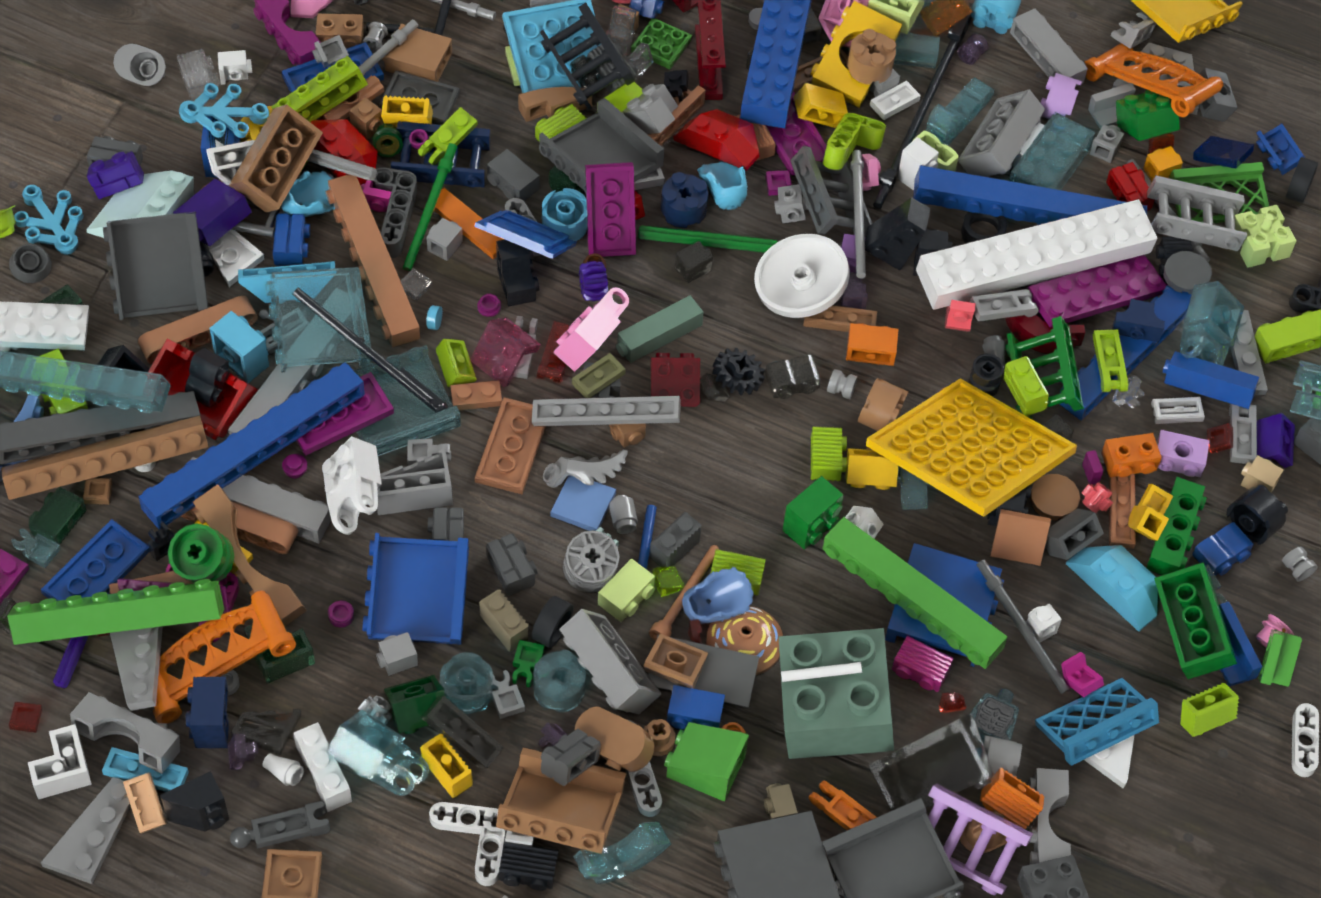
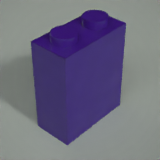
[173,179,252,247]

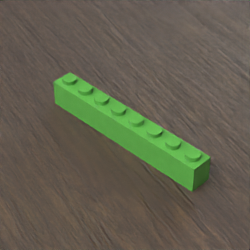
[823,517,1008,669]
[7,579,224,645]

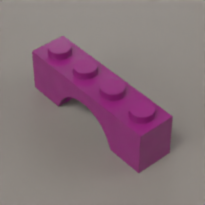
[253,0,321,65]

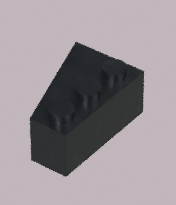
[865,197,930,271]

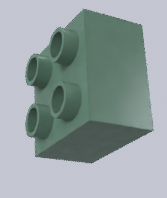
[779,628,894,759]

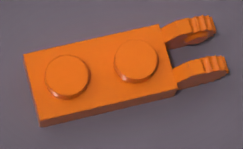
[808,780,877,831]

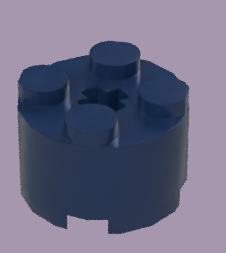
[660,172,708,228]

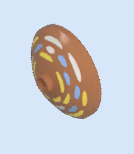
[706,606,783,675]

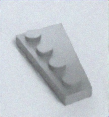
[41,777,131,884]

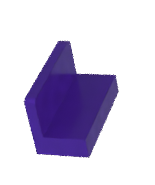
[1256,413,1295,468]

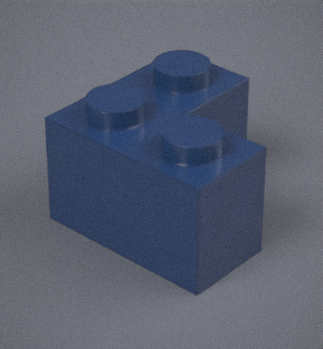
[186,677,229,748]

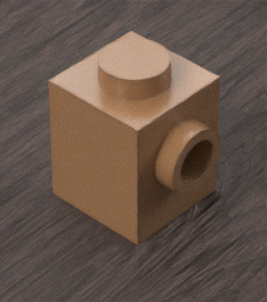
[349,97,383,140]
[609,424,646,448]

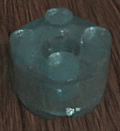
[533,650,586,712]
[440,652,493,714]

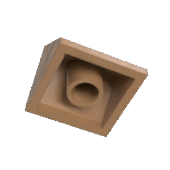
[644,634,708,689]

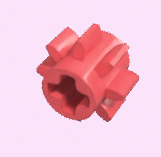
[1081,482,1113,513]

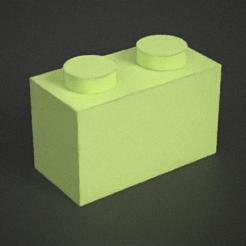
[598,558,655,622]

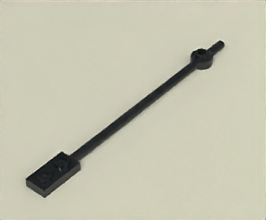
[873,2,973,209]

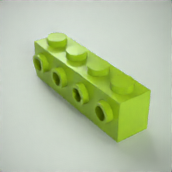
[271,55,368,122]

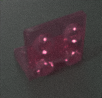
[470,317,541,387]

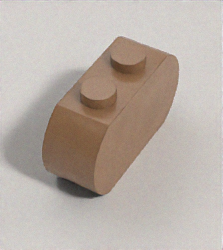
[575,706,654,772]

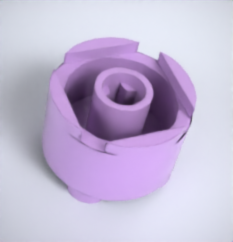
[1041,73,1082,125]

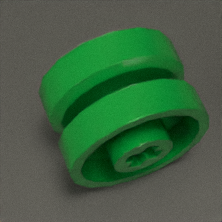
[168,524,235,583]

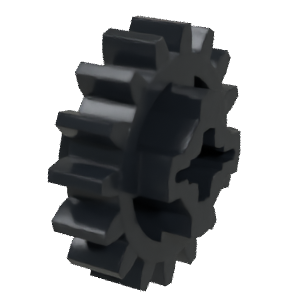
[712,348,765,395]

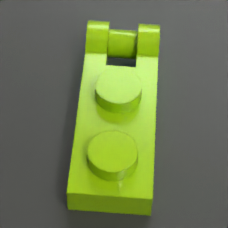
[1093,329,1128,392]

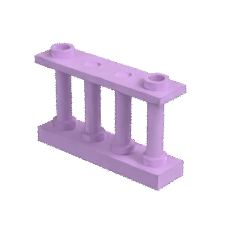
[928,783,1033,895]

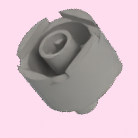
[975,735,1022,789]

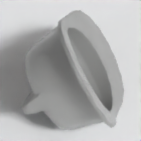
[113,44,166,86]

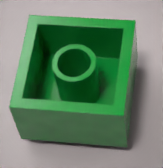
[1116,90,1180,141]
[782,476,843,550]

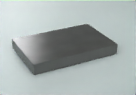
[379,70,460,125]

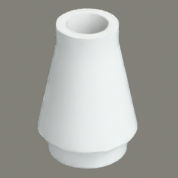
[263,753,304,786]

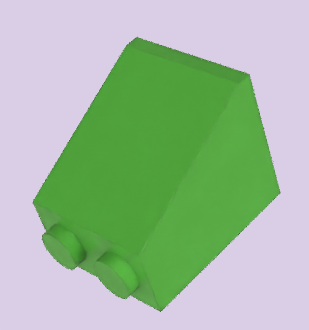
[664,722,749,802]

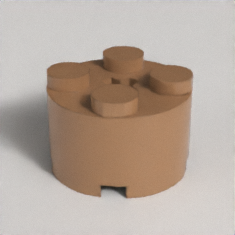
[847,29,896,84]
[857,378,909,431]

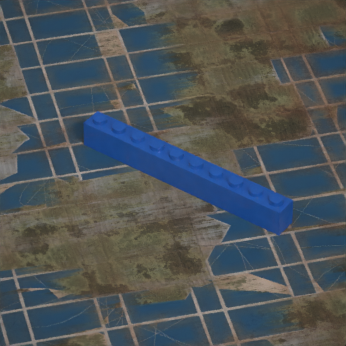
[913,165,1147,225]
[138,362,365,529]

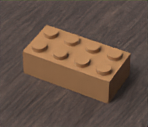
[229,104,323,212]

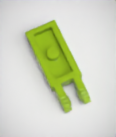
[418,107,478,165]

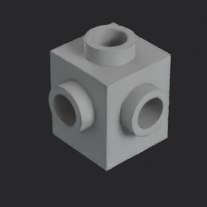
[774,184,809,223]

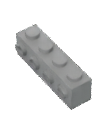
[1010,8,1088,86]

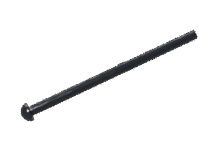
[292,287,448,419]

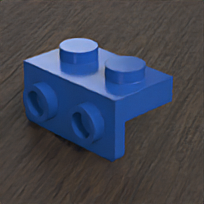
[1256,124,1305,175]

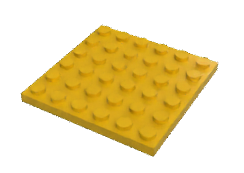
[866,378,1077,517]

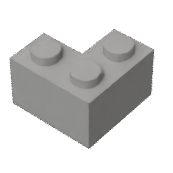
[622,84,678,134]

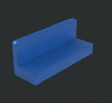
[1219,602,1262,686]

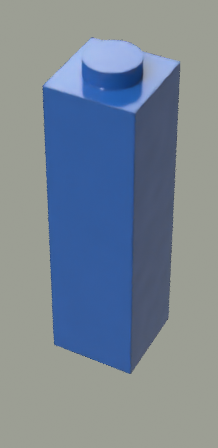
[1162,351,1259,409]

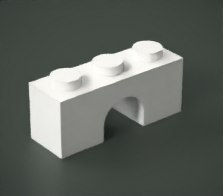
[293,722,352,812]

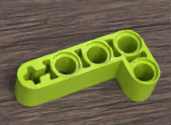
[822,113,886,170]

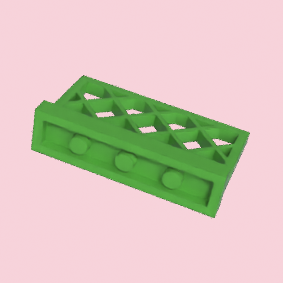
[1169,162,1269,223]

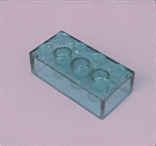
[1009,112,1095,190]

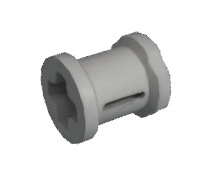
[362,22,388,52]

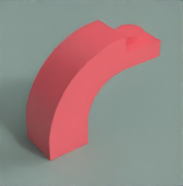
[945,300,976,332]

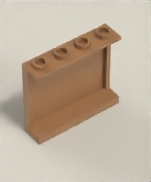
[496,747,626,854]

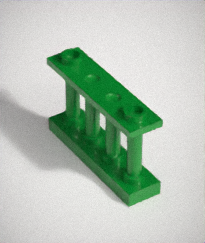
[1006,316,1084,420]

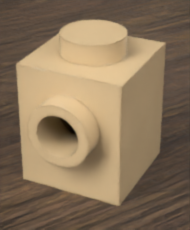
[1241,455,1283,493]

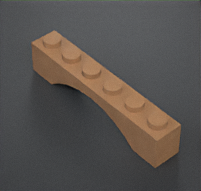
[193,484,307,627]

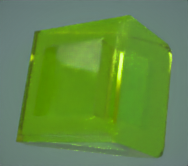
[652,567,684,597]

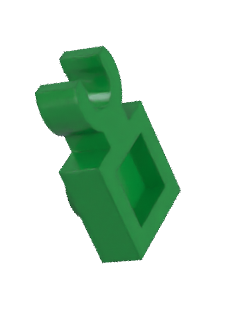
[512,640,545,688]

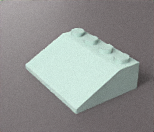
[87,170,194,238]

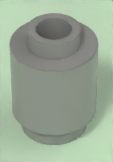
[609,495,638,534]

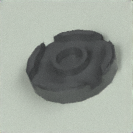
[1163,251,1212,294]

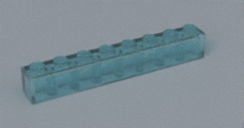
[0,351,171,413]

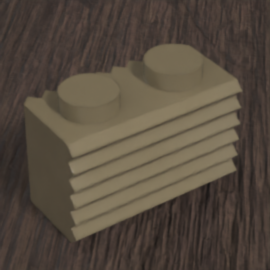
[479,590,529,652]

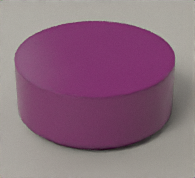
[328,600,354,628]

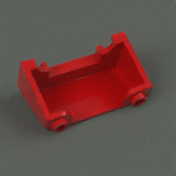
[138,338,259,440]

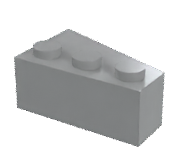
[377,448,453,515]

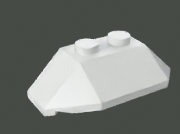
[206,140,255,190]

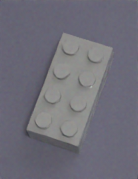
[958,89,1045,177]
[560,609,661,714]

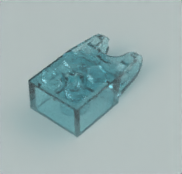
[1180,281,1244,366]
[327,710,429,796]

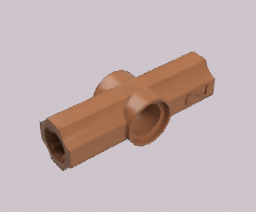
[319,75,384,120]

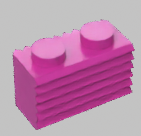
[892,636,954,692]

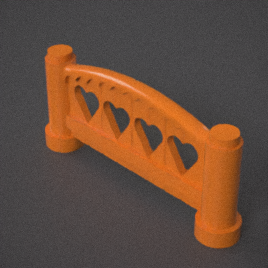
[1084,43,1223,117]
[153,590,296,724]

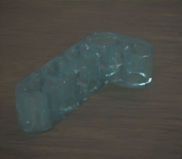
[926,78,994,146]

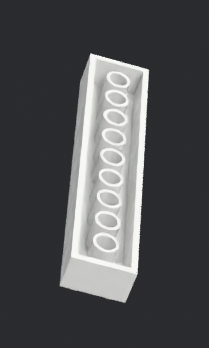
[916,199,1158,310]

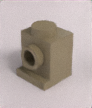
[764,783,798,820]

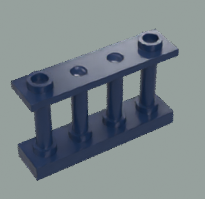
[391,121,491,187]

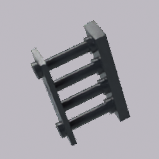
[540,3,635,110]

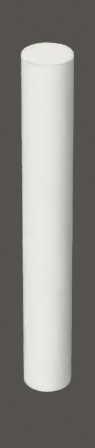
[781,662,862,682]

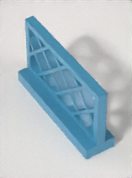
[1035,678,1159,766]

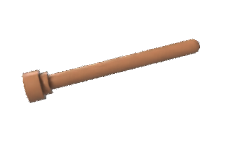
[649,545,719,641]

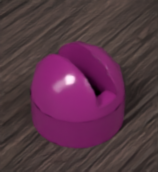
[409,129,429,150]

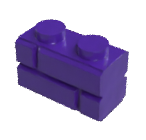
[87,151,144,199]

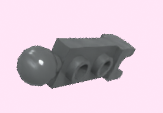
[230,801,331,849]

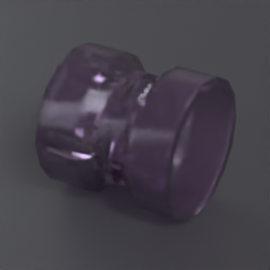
[957,33,989,65]

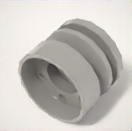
[563,530,620,593]

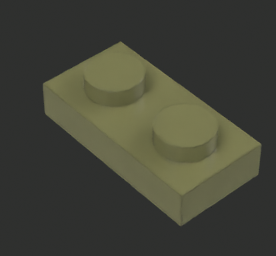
[572,353,626,398]

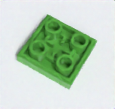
[631,18,692,70]

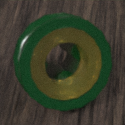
[372,124,403,157]

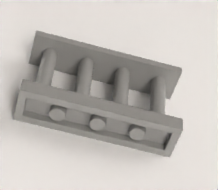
[1147,175,1247,251]

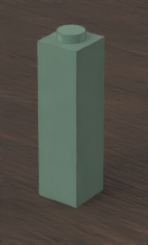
[616,295,704,363]

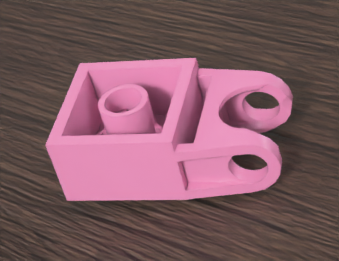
[553,287,629,372]

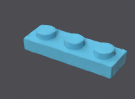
[102,747,189,792]

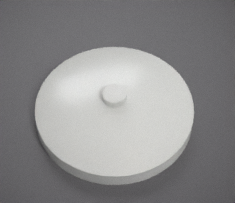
[754,234,850,318]

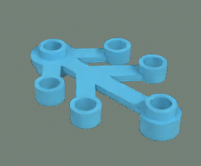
[179,83,269,138]
[14,185,83,255]

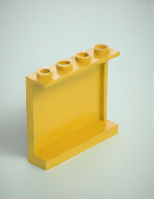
[1131,0,1243,43]

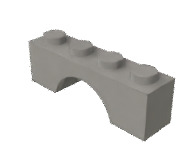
[70,692,180,774]
[1028,768,1071,864]

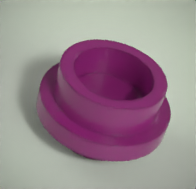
[477,294,501,317]
[282,454,307,478]

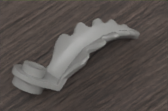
[543,450,628,488]

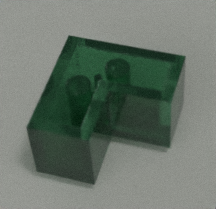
[244,624,315,684]

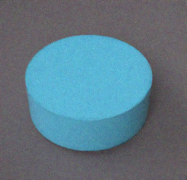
[426,305,443,330]

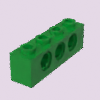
[1146,477,1207,575]

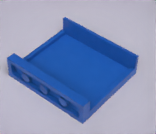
[363,533,469,645]
[885,543,1004,667]

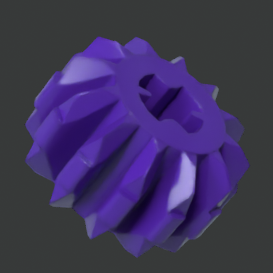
[579,261,608,301]

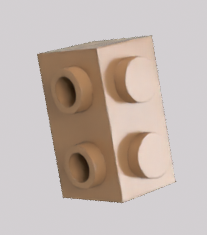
[316,13,364,49]

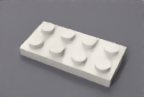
[0,301,89,350]

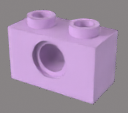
[1156,430,1210,478]

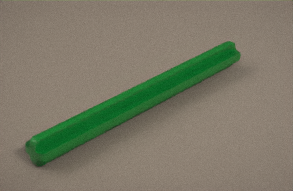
[638,225,778,253]

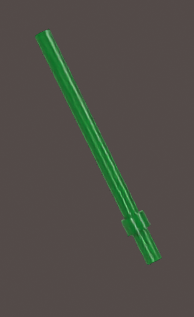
[402,143,457,271]

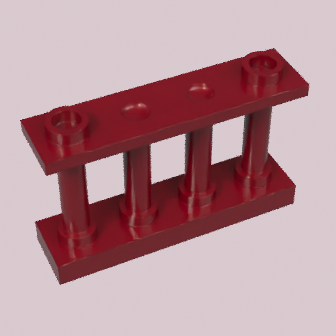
[695,0,726,100]

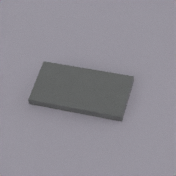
[648,635,759,708]

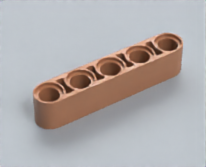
[138,296,258,364]
[181,501,299,554]

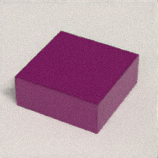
[765,170,791,196]
[1082,450,1103,485]

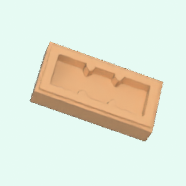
[123,772,167,833]

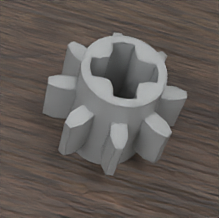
[358,696,392,729]

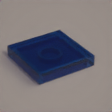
[1193,136,1254,169]

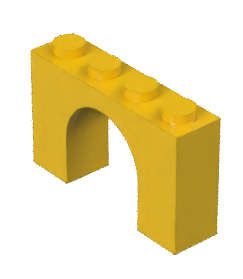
[810,1,902,108]

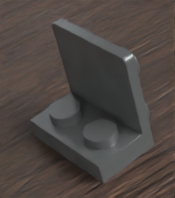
[1017,855,1089,898]

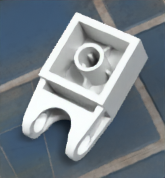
[322,436,382,535]

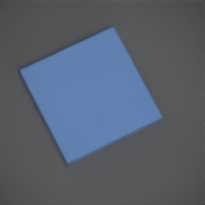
[551,476,616,531]

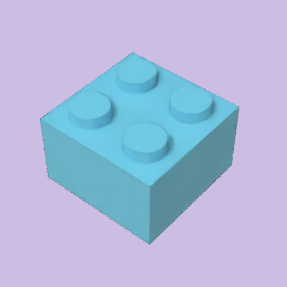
[209,311,269,383]

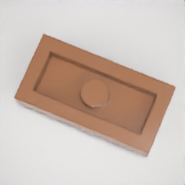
[451,380,502,411]

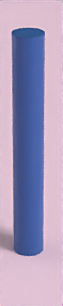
[638,505,657,570]

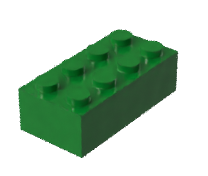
[1154,562,1237,679]

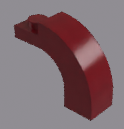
[1005,300,1086,354]

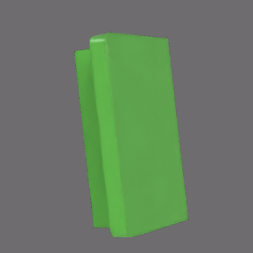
[1258,629,1302,687]

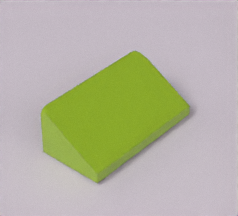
[436,339,477,387]

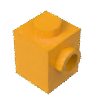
[1143,146,1183,181]

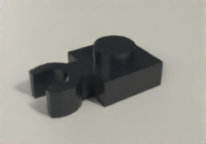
[664,70,689,102]
[148,522,175,561]

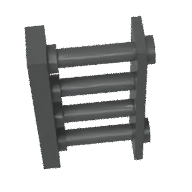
[790,146,872,236]

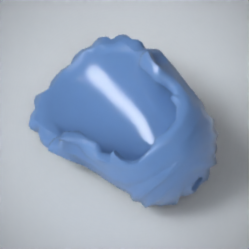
[682,567,754,624]

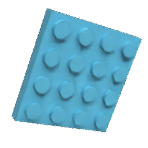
[502,0,601,93]

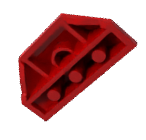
[673,109,760,171]
[310,119,378,186]

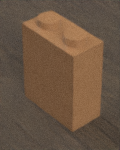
[382,24,452,82]

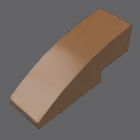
[518,87,592,122]

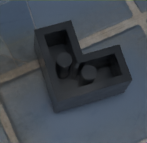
[496,239,540,307]

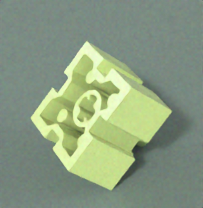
[1234,205,1296,268]

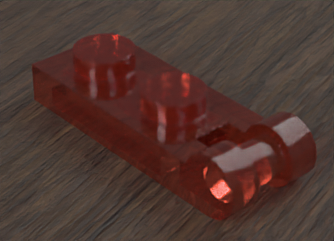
[537,321,570,383]

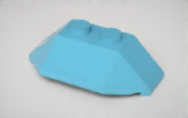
[238,261,336,305]
[1066,545,1158,632]

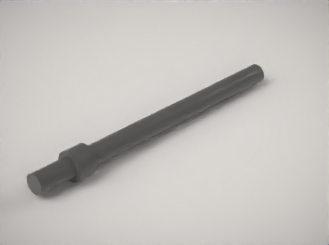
[976,559,1070,694]

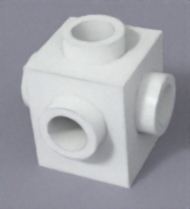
[845,506,884,539]

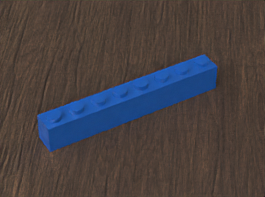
[1059,285,1203,421]

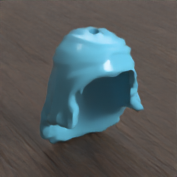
[697,161,748,210]
[281,171,335,217]

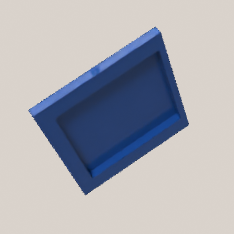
[474,210,577,259]

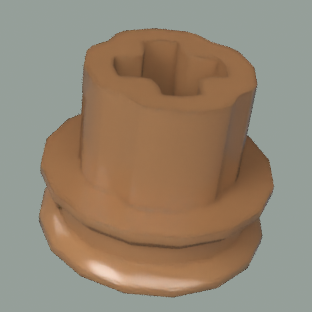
[644,719,675,756]

